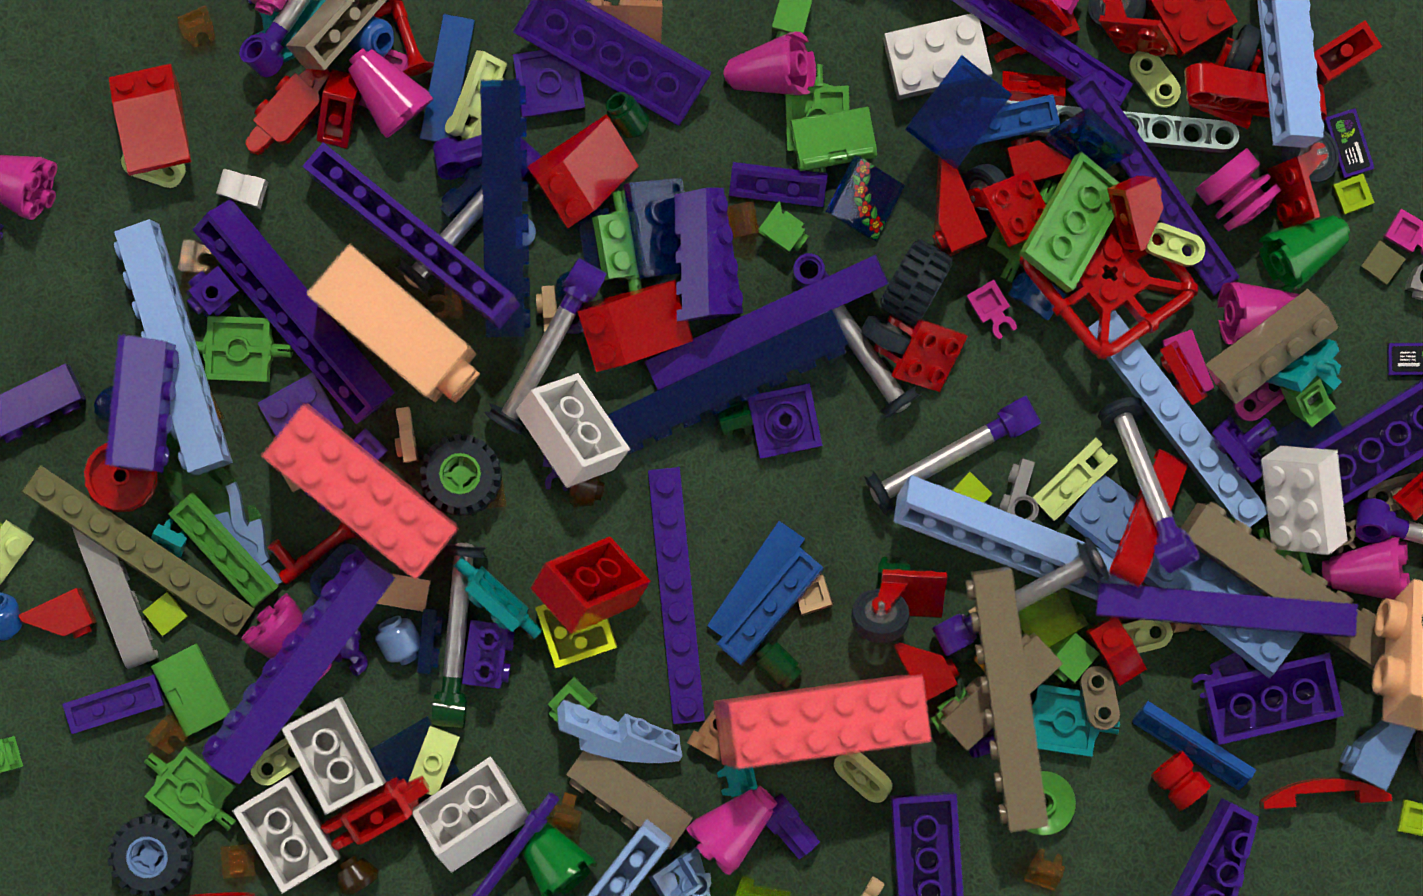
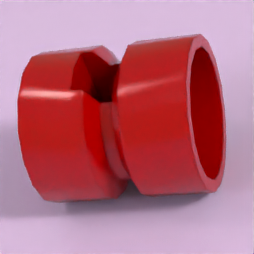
[1151,750,1211,811]

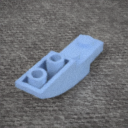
[557,700,682,763]

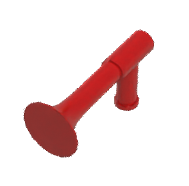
[373,0,434,76]
[268,520,362,585]

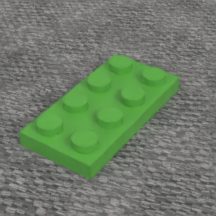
[1019,152,1119,293]

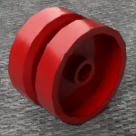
[84,442,158,513]

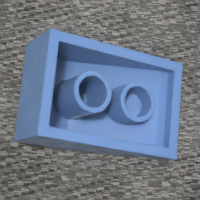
[1340,720,1415,790]

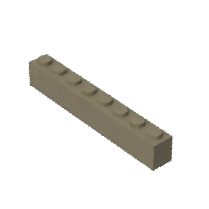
[1181,502,1386,671]
[966,567,1049,832]

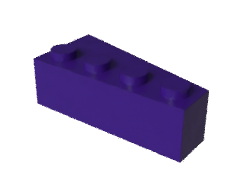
[675,188,743,321]
[1171,798,1259,896]

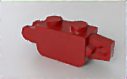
[245,68,331,155]
[320,775,429,850]

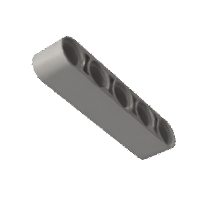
[72,527,159,669]

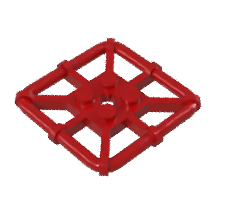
[1019,218,1199,360]

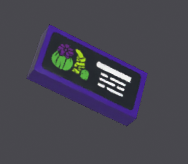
[1324,108,1375,179]
[1387,343,1423,375]

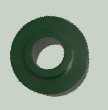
[606,92,649,138]
[755,642,802,689]

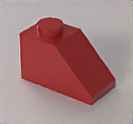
[1314,20,1382,86]
[316,69,361,148]
[1005,137,1072,183]
[1107,175,1164,251]
[18,588,97,639]
[1085,617,1147,686]
[893,642,959,701]

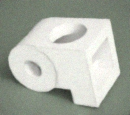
[216,169,268,209]

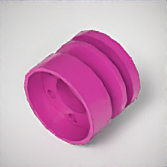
[1194,148,1281,232]

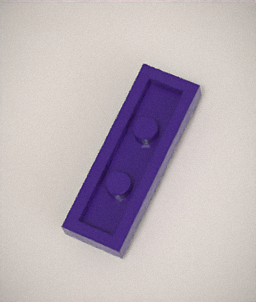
[729,162,827,207]
[62,674,165,734]

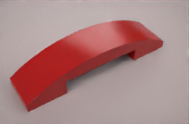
[1259,777,1392,809]

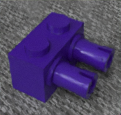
[462,620,515,689]

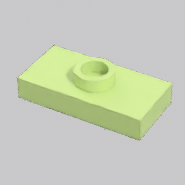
[408,726,460,796]

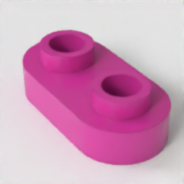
[1233,382,1285,421]

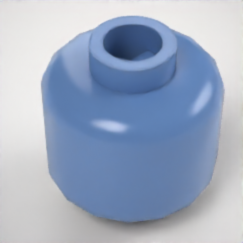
[375,615,423,665]

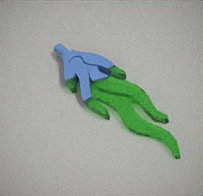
[163,431,283,585]

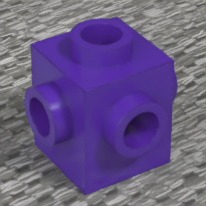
[185,266,239,317]

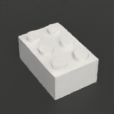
[883,14,993,100]
[515,373,630,488]
[1261,446,1347,555]
[282,697,386,814]
[413,756,529,873]
[233,775,341,893]

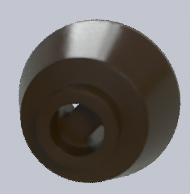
[569,475,605,508]
[336,855,378,896]

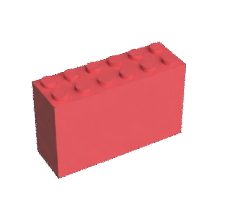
[262,403,457,580]
[713,675,931,768]

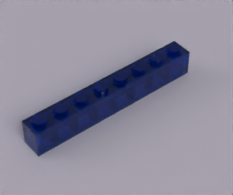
[480,78,530,337]
[607,309,850,455]

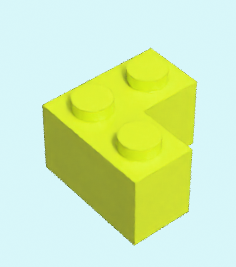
[535,604,617,668]

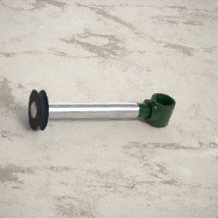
[431,543,487,729]

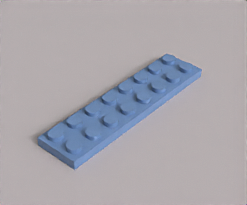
[1064,474,1303,678]

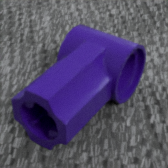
[433,132,499,180]
[766,793,820,860]

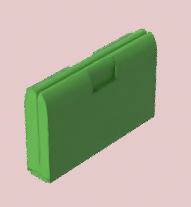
[790,107,877,171]
[151,643,231,737]

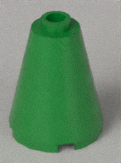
[1259,215,1350,293]
[513,812,597,896]

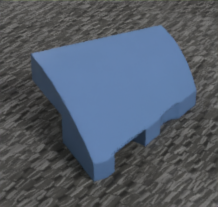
[648,846,711,896]

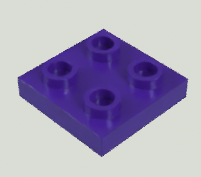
[747,383,823,459]
[1212,415,1278,483]

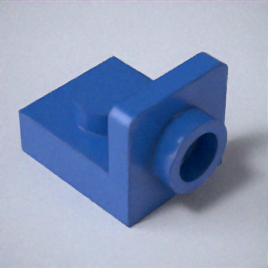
[1008,270,1066,320]

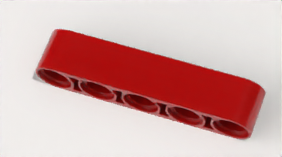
[1184,63,1327,121]
[1109,449,1188,588]

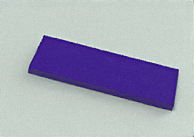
[513,0,711,126]

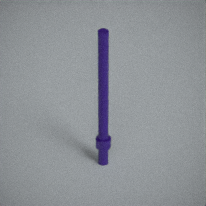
[472,793,559,896]

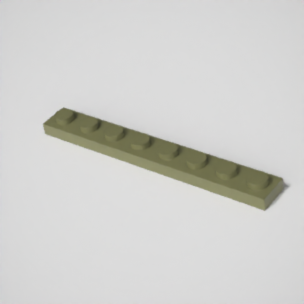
[21,465,254,636]

